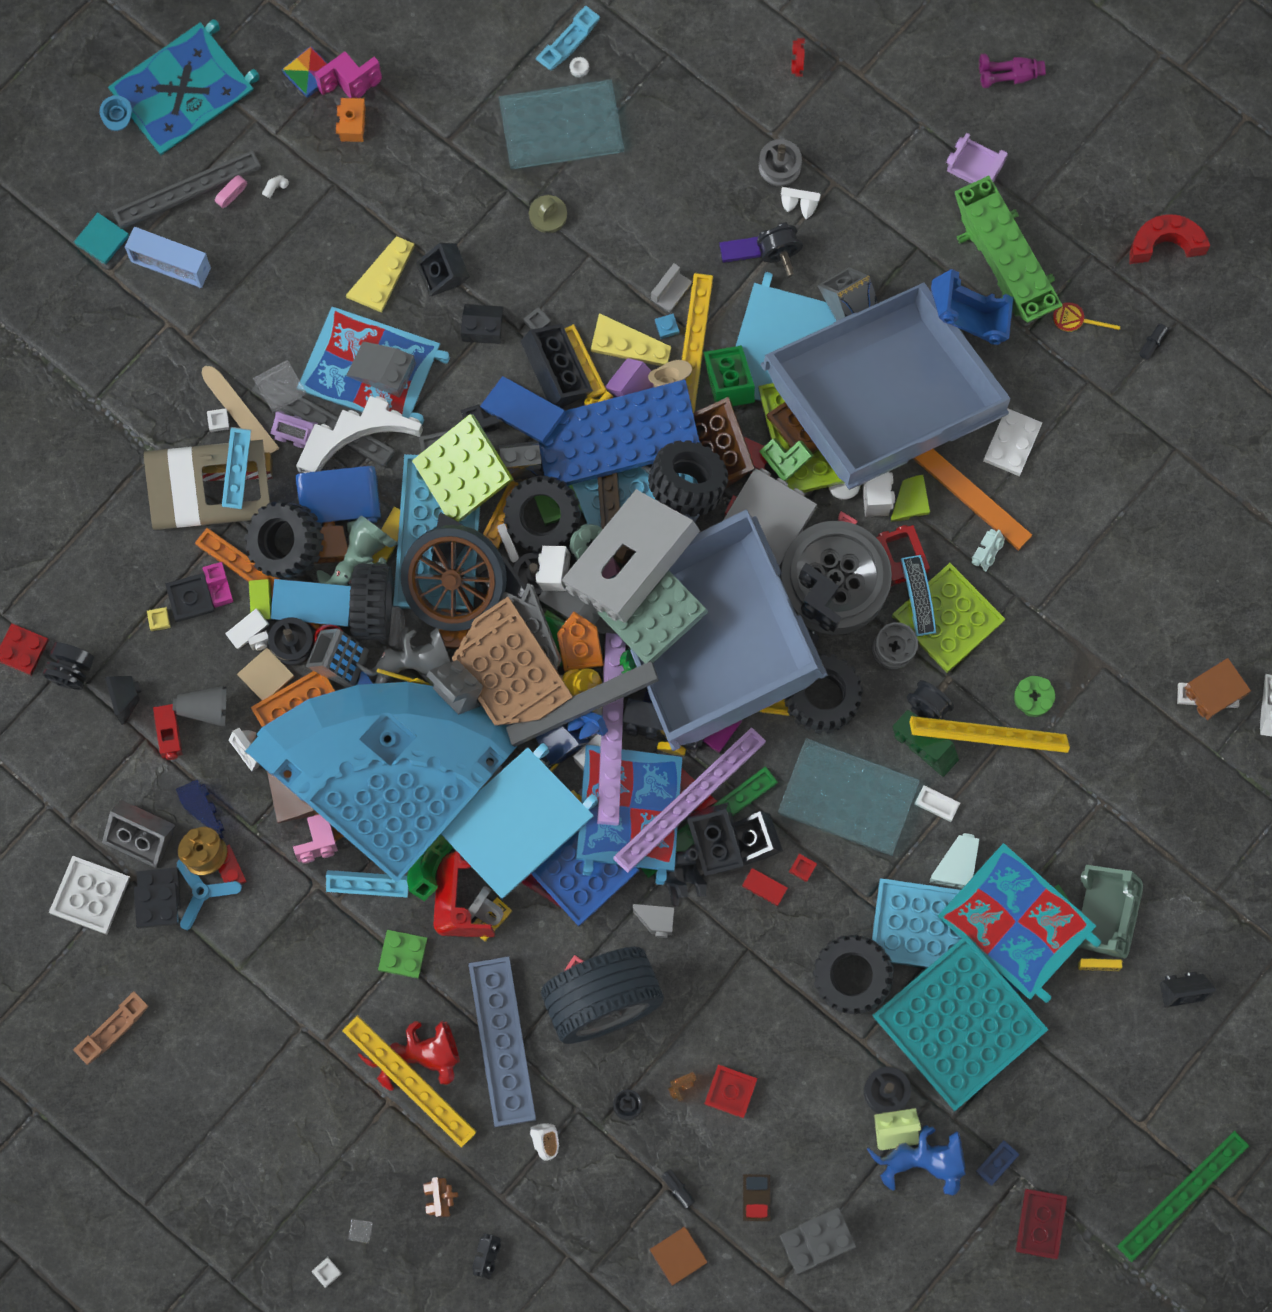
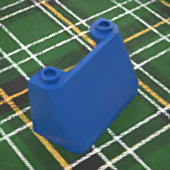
[931,269,1013,345]
[296,466,382,524]

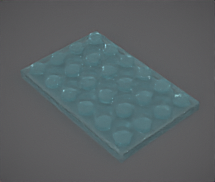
[499,79,624,169]
[778,738,920,856]

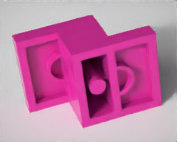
[315,52,382,98]

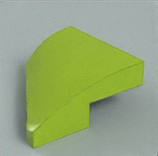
[891,475,930,522]

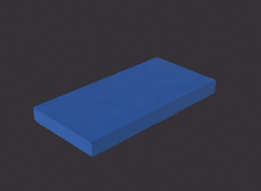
[480,376,566,444]

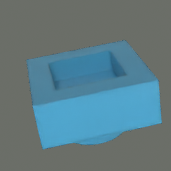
[655,314,679,339]

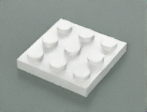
[49,856,130,935]

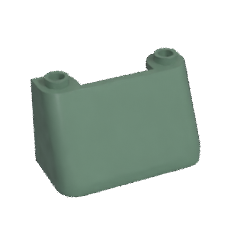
[1078,865,1143,959]

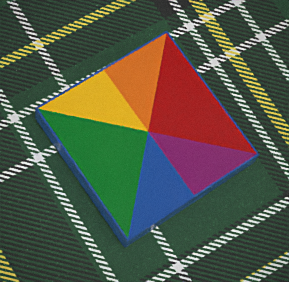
[282,46,327,98]

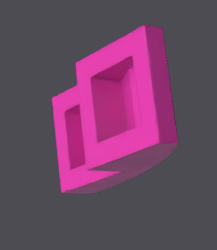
[203,562,233,608]

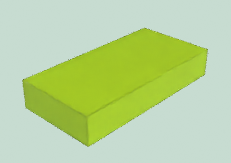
[249,579,272,620]

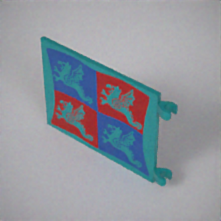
[938,843,1101,1003]

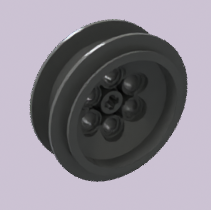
[780,521,892,635]

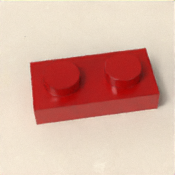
[218,844,247,884]

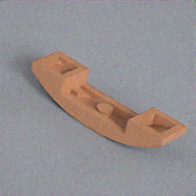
[73,992,149,1065]

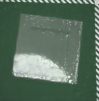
[348,1219,373,1244]

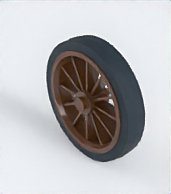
[401,525,507,631]

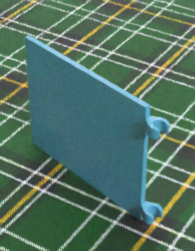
[736,272,836,401]
[441,743,598,899]

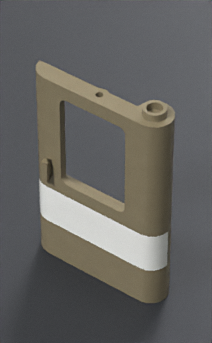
[144,439,271,530]

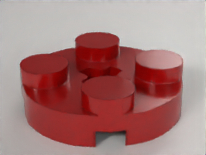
[791,38,805,77]

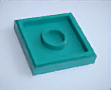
[74,213,129,265]

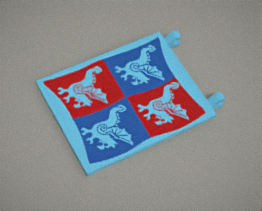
[297,307,450,424]

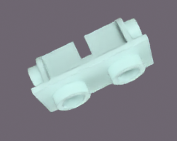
[972,529,1005,572]

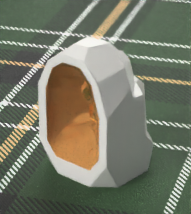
[530,1123,559,1160]

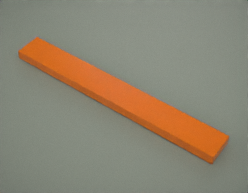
[912,449,1032,551]
[195,528,327,630]

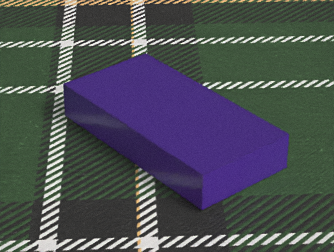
[719,237,761,263]

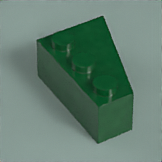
[892,710,959,777]

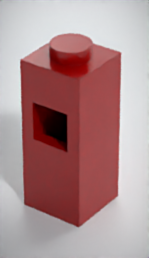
[153,704,183,760]

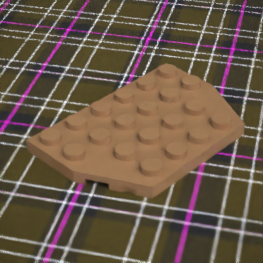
[452,597,573,726]

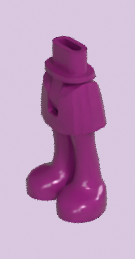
[979,54,1046,88]

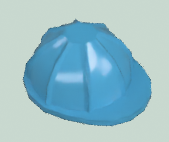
[99,95,132,131]

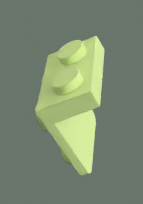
[874,1108,920,1150]

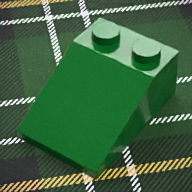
[704,345,755,406]

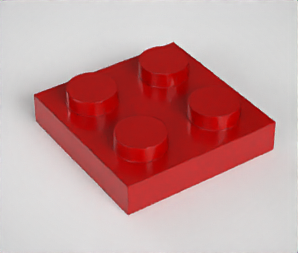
[0,623,49,676]
[704,1065,757,1119]

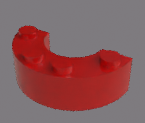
[1129,214,1210,264]

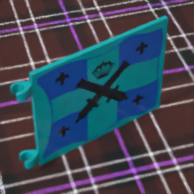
[108,19,260,155]

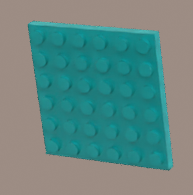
[872,935,1048,1111]

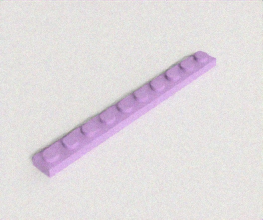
[597,633,626,826]
[613,727,766,873]

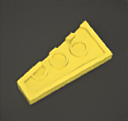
[346,236,415,313]
[591,313,671,366]

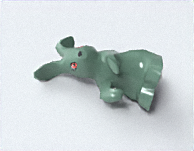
[317,515,398,586]

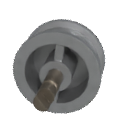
[759,139,802,186]

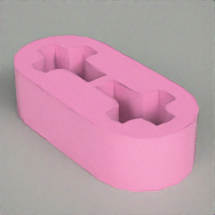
[215,175,247,208]

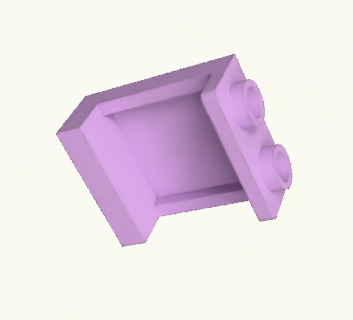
[946,133,1008,183]

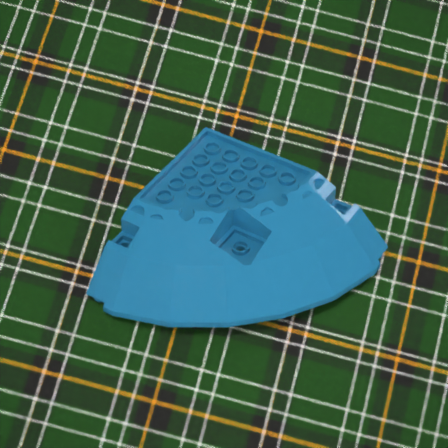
[245,682,517,883]

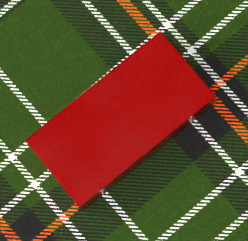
[742,868,788,907]

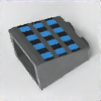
[306,629,369,687]

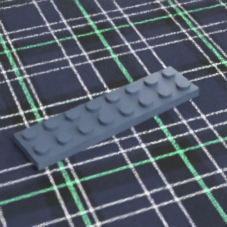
[468,957,536,1127]

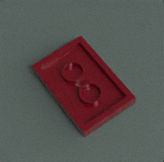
[1015,1189,1067,1260]

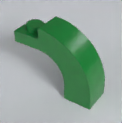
[407,834,453,902]

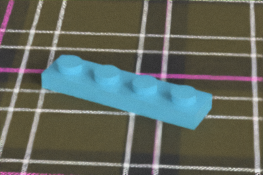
[222,427,251,509]
[326,870,409,897]

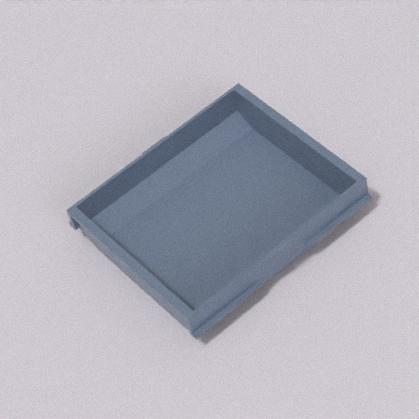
[761,283,1011,490]
[608,509,827,751]

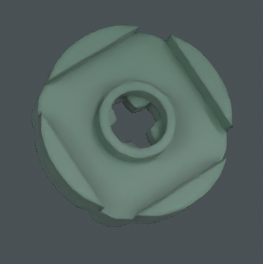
[570,524,603,560]

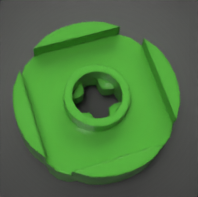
[1014,676,1055,717]

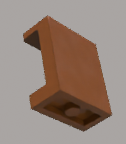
[1185,658,1251,720]

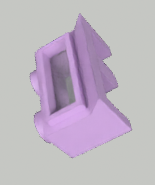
[271,411,318,448]

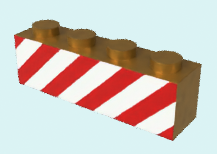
[202,452,273,481]

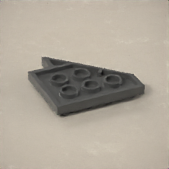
[501,583,561,670]

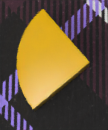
[657,742,686,756]

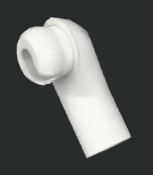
[262,175,289,198]

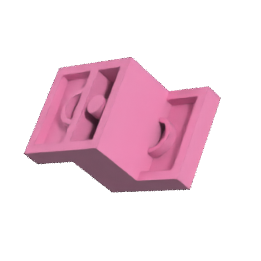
[293,815,338,863]

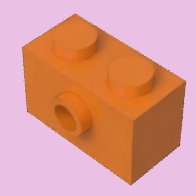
[336,98,366,142]

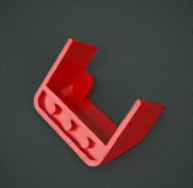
[433,851,495,937]

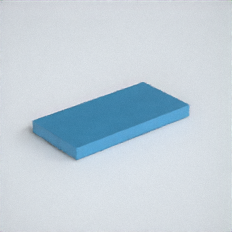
[271,579,351,626]

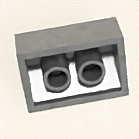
[102,800,175,868]

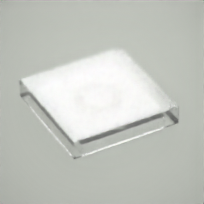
[253,360,307,413]

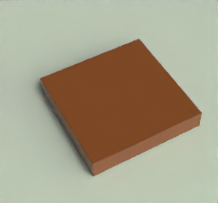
[649,1227,708,1286]

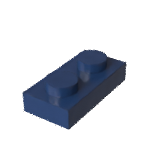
[976,1140,1020,1186]

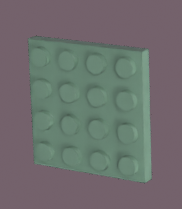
[597,570,708,663]

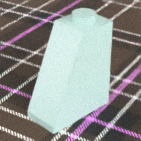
[929,833,979,889]

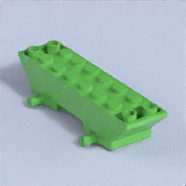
[955,176,1063,323]

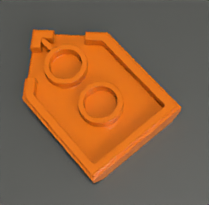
[557,611,604,671]

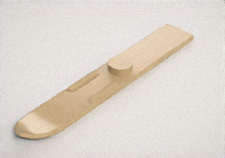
[202,366,279,454]

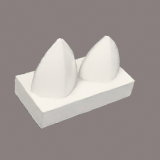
[781,187,820,219]
[229,728,260,771]

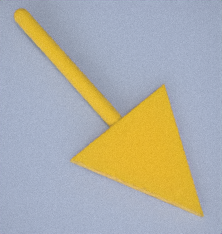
[377,669,433,686]

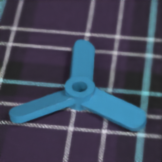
[177,859,242,930]

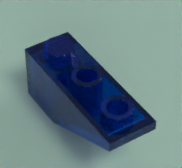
[176,779,225,839]

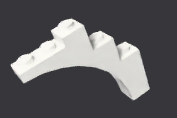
[296,396,423,473]

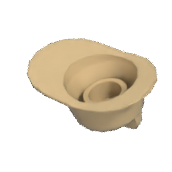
[648,360,692,387]

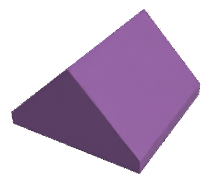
[605,358,654,397]

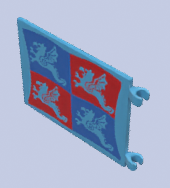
[576,745,682,885]

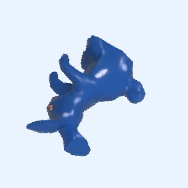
[867,1125,966,1195]

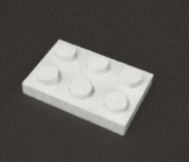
[983,408,1042,476]

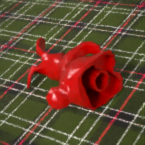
[358,1021,459,1091]

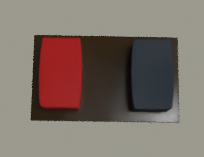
[743,1174,770,1221]

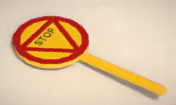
[1053,303,1120,332]

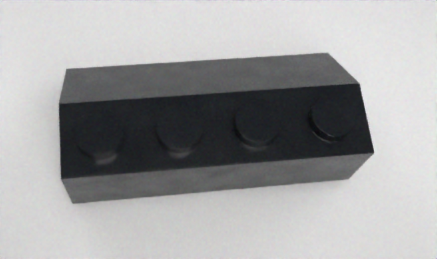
[520,324,593,407]

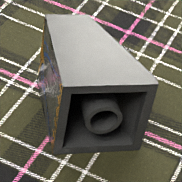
[818,267,878,321]
[499,441,542,482]

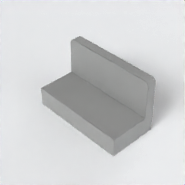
[651,264,692,312]

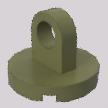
[529,195,567,233]

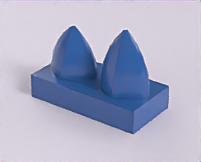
[568,712,608,739]

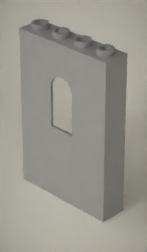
[562,489,700,623]

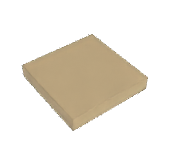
[237,648,294,701]

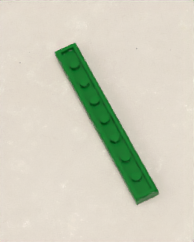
[640,766,778,879]
[1116,1131,1249,1262]

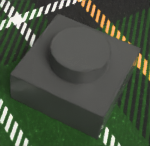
[523,307,551,329]

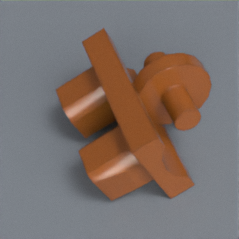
[423,1177,459,1217]

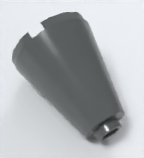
[173,686,227,726]

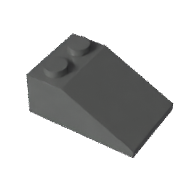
[347,341,416,398]
[538,591,600,625]

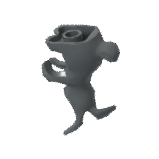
[356,627,451,684]

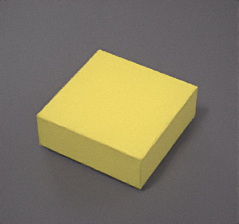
[147,607,171,631]

